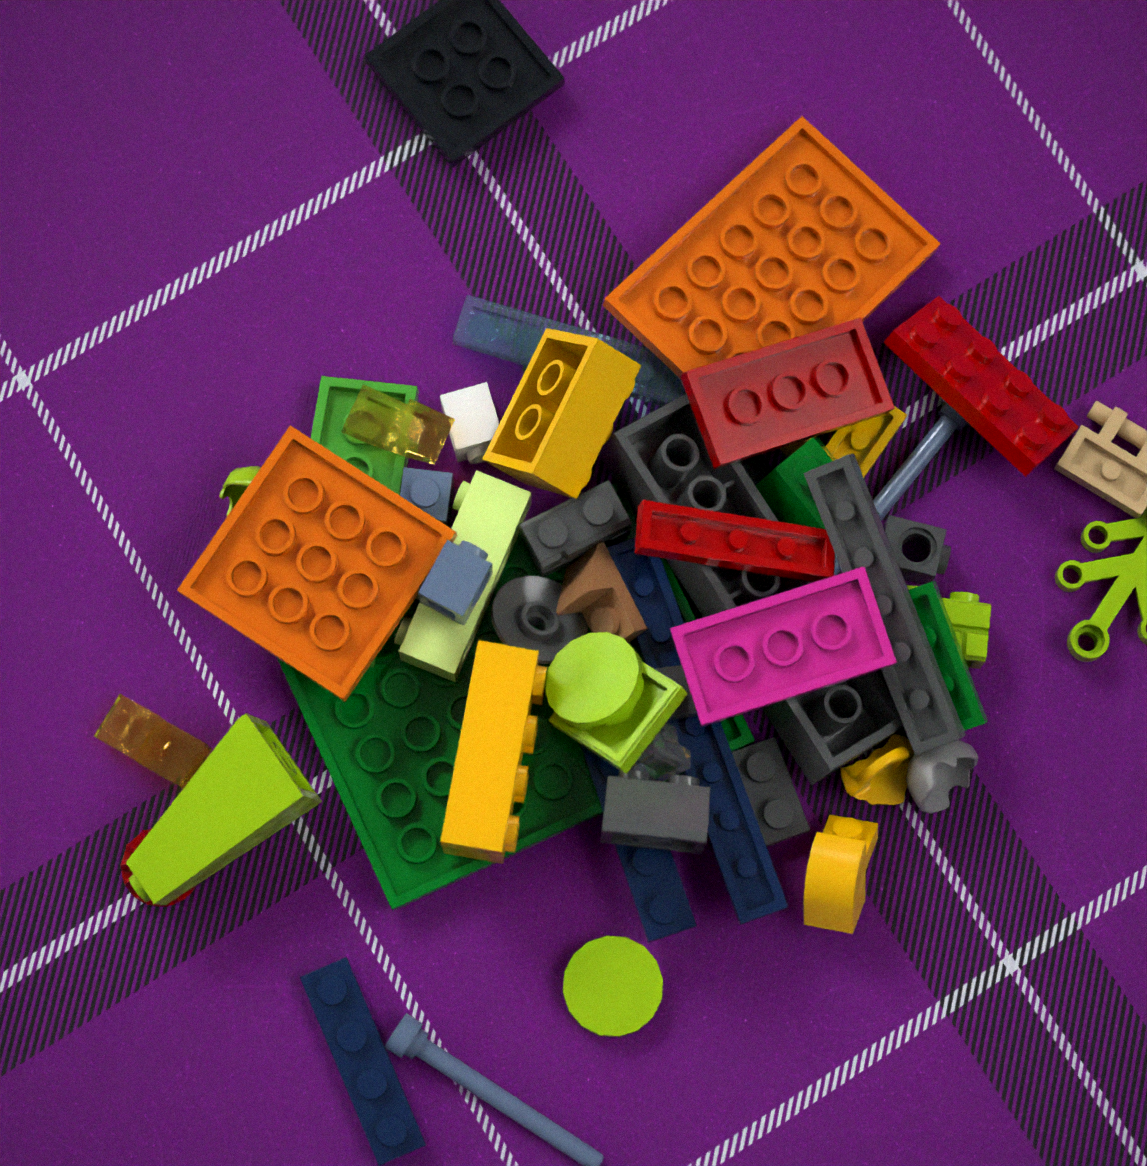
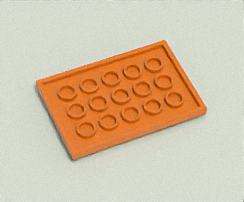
[603,116,941,379]

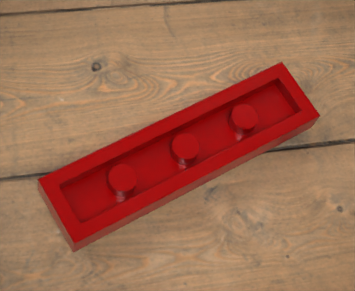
[635,500,835,582]

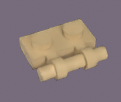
[1054,400,1147,518]

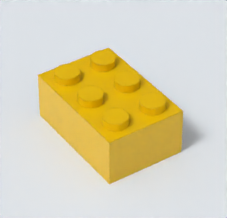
[482,328,642,499]

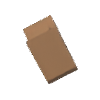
[556,543,648,643]

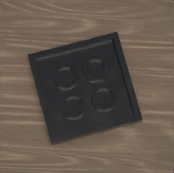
[365,0,565,168]

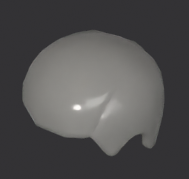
[906,740,978,814]

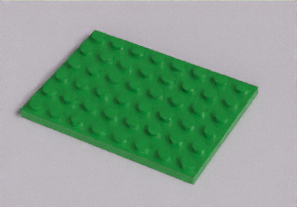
[277,482,755,911]

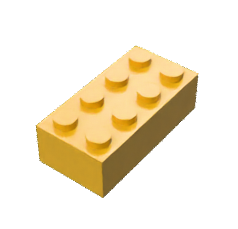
[441,640,547,864]

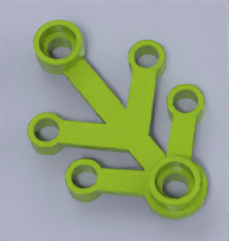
[1055,507,1147,662]

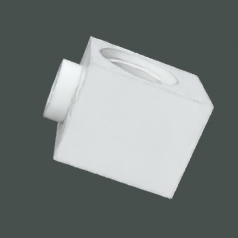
[440,382,499,464]

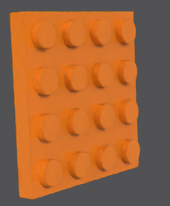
[177,425,458,702]

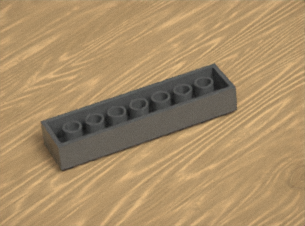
[599,394,904,786]

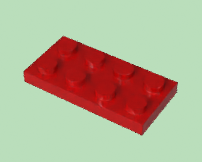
[883,296,1079,477]
[680,317,895,469]

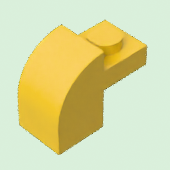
[804,814,878,934]

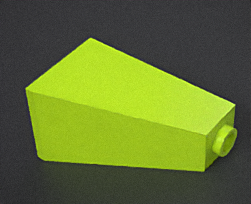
[126,713,322,905]

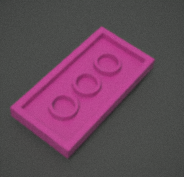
[670,566,897,727]

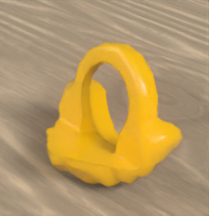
[840,734,915,805]

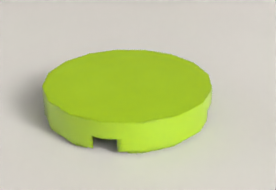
[545,632,644,730]
[563,936,663,1037]

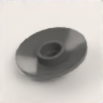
[491,576,588,664]

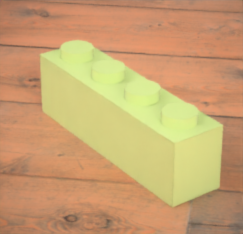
[394,470,532,683]

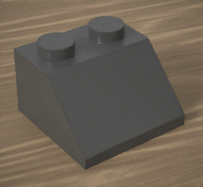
[600,770,710,854]

